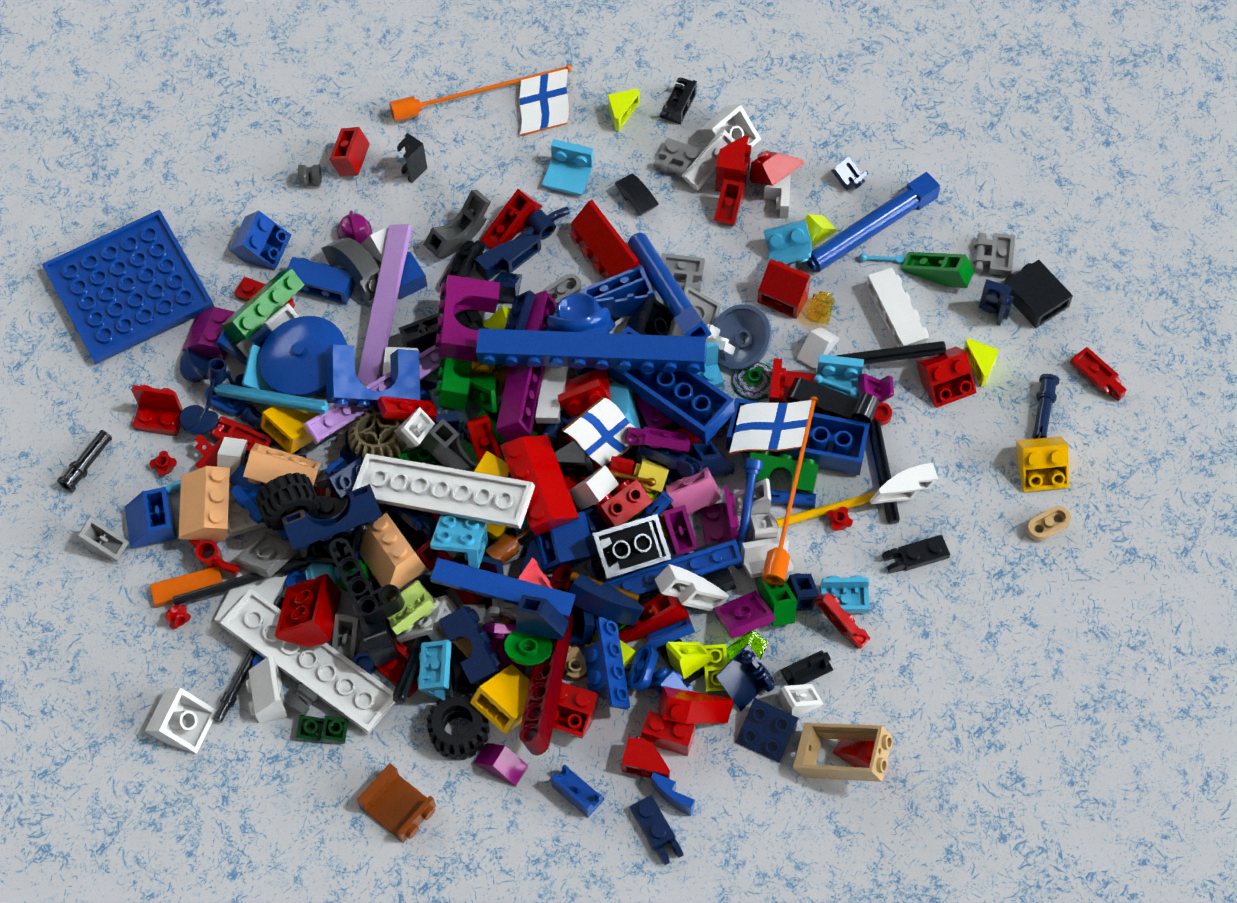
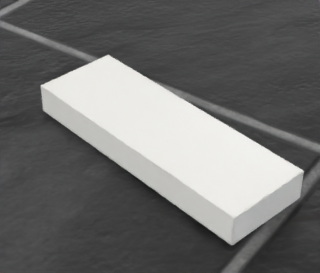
[682,129,735,191]

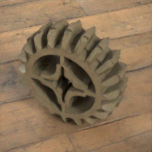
[348,409,406,459]

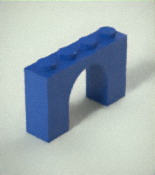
[326,344,420,409]

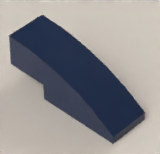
[475,235,541,281]
[568,573,645,626]

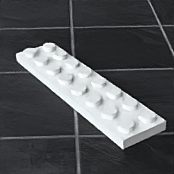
[352,453,535,529]
[220,589,395,735]

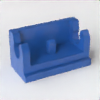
[551,765,604,817]

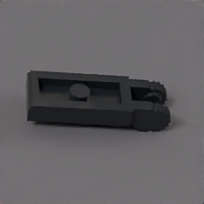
[439,241,485,287]
[882,534,950,573]

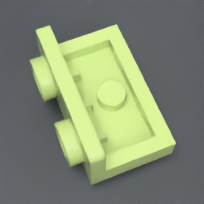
[388,580,435,635]

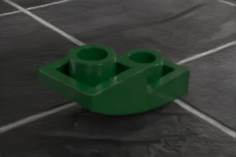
[295,715,349,744]

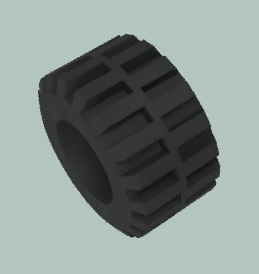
[255,473,320,531]
[427,693,490,760]

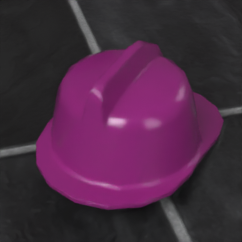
[337,211,372,244]

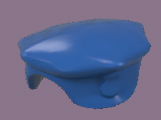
[546,293,615,333]

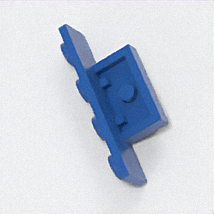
[229,464,288,540]
[584,617,630,710]

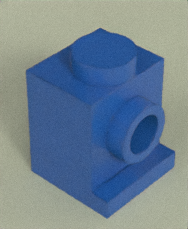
[651,666,693,696]

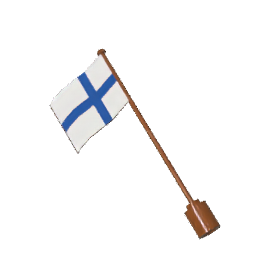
[484,397,636,565]

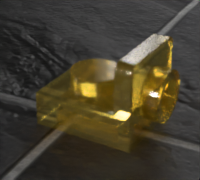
[807,291,835,325]

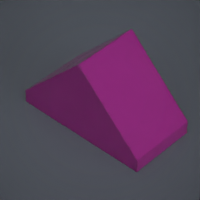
[662,505,698,554]
[474,743,528,787]

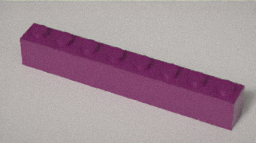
[496,290,557,442]

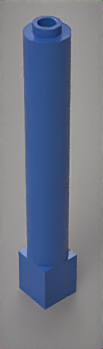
[806,172,940,272]
[628,233,712,338]

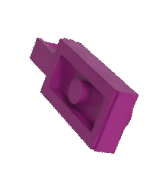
[625,427,690,452]

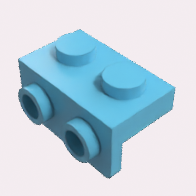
[820,575,870,614]

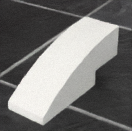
[870,463,938,504]
[655,564,729,612]

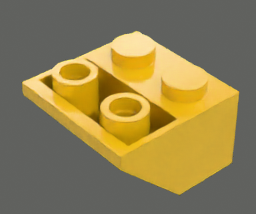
[1016,436,1069,492]

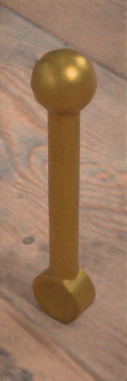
[610,470,656,487]

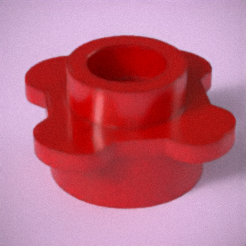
[149,451,177,476]
[826,506,853,531]
[165,605,191,629]

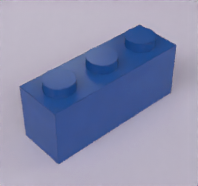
[287,257,356,305]

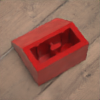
[715,135,752,192]
[757,259,810,319]
[916,346,977,408]
[553,682,599,739]

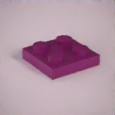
[713,590,775,639]

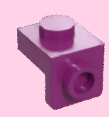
[858,373,894,402]

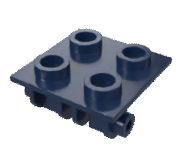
[715,644,775,711]
[736,698,799,762]

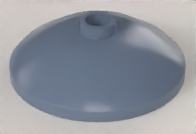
[713,304,772,370]

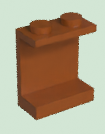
[357,763,436,843]

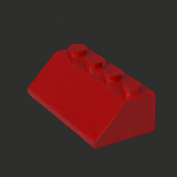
[570,200,639,280]
[500,435,579,536]

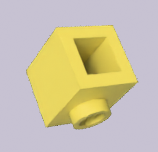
[633,458,669,492]

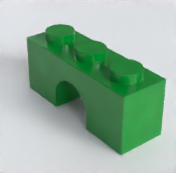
[435,357,472,410]
[746,451,819,494]

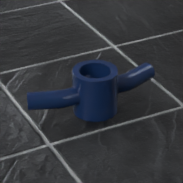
[516,207,570,240]

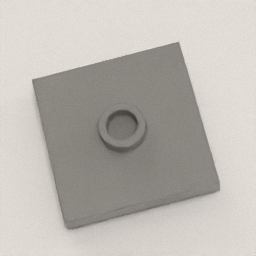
[234,532,300,578]

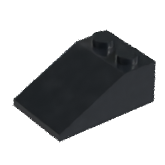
[585,514,671,581]

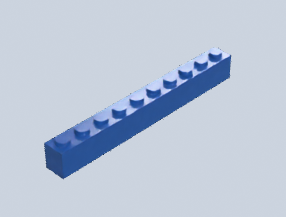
[476,328,707,374]

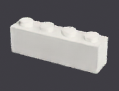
[866,268,929,347]

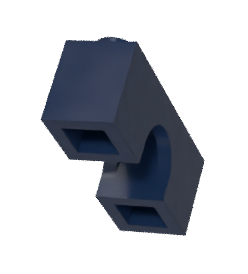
[439,606,502,684]

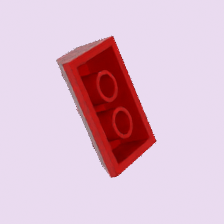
[274,574,341,648]

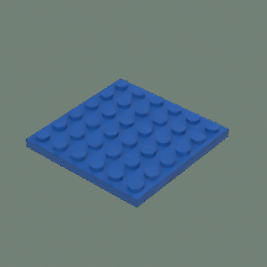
[42,209,214,364]

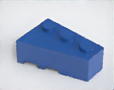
[581,265,657,318]

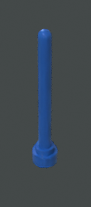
[734,458,763,569]

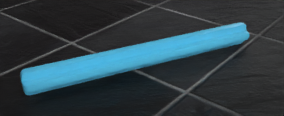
[214,383,329,414]

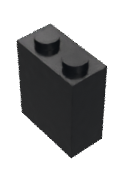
[1004,259,1073,328]

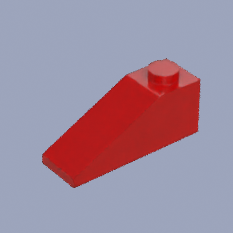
[480,189,542,249]
[618,594,689,643]
[658,686,734,724]

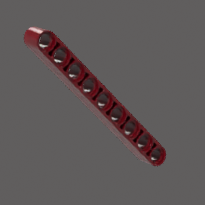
[519,565,577,756]

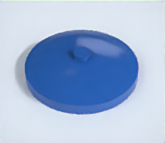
[259,316,347,398]

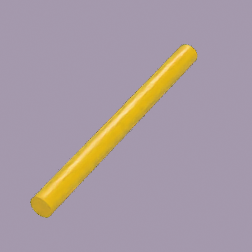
[775,491,877,528]

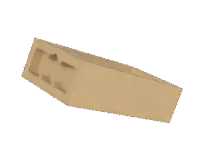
[793,723,893,782]

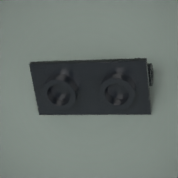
[780,650,833,686]

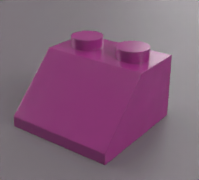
[182,307,235,361]

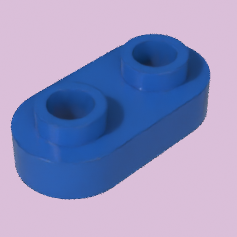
[205,384,247,417]
[628,644,659,692]

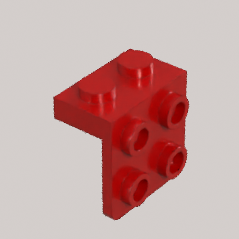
[558,369,611,417]

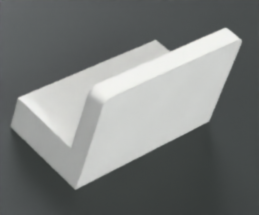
[741,536,794,578]

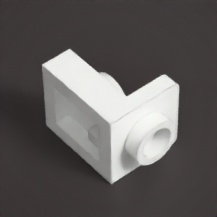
[706,324,736,356]

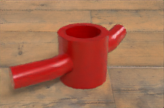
[188,539,240,575]

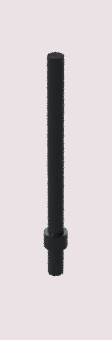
[172,557,311,605]
[213,596,284,723]

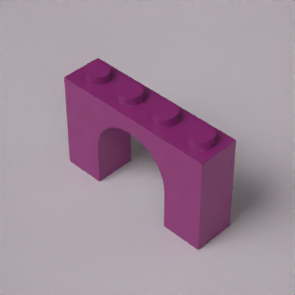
[435,275,500,362]

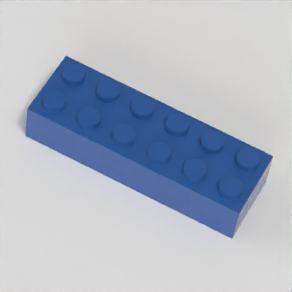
[607,326,735,444]
[726,398,870,475]

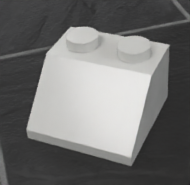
[699,105,761,147]
[246,655,288,723]
[145,688,217,754]

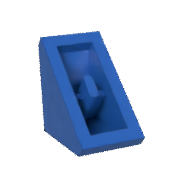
[397,252,427,299]

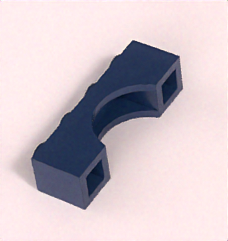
[281,484,382,550]

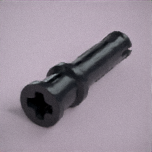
[57,430,112,492]

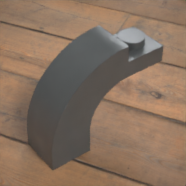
[423,189,491,258]
[321,237,380,302]

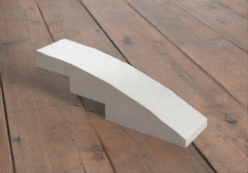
[535,366,570,424]

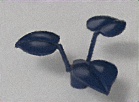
[180,348,252,435]

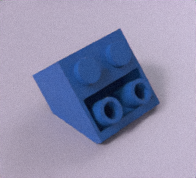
[229,211,291,270]
[125,487,177,548]
[535,512,591,571]

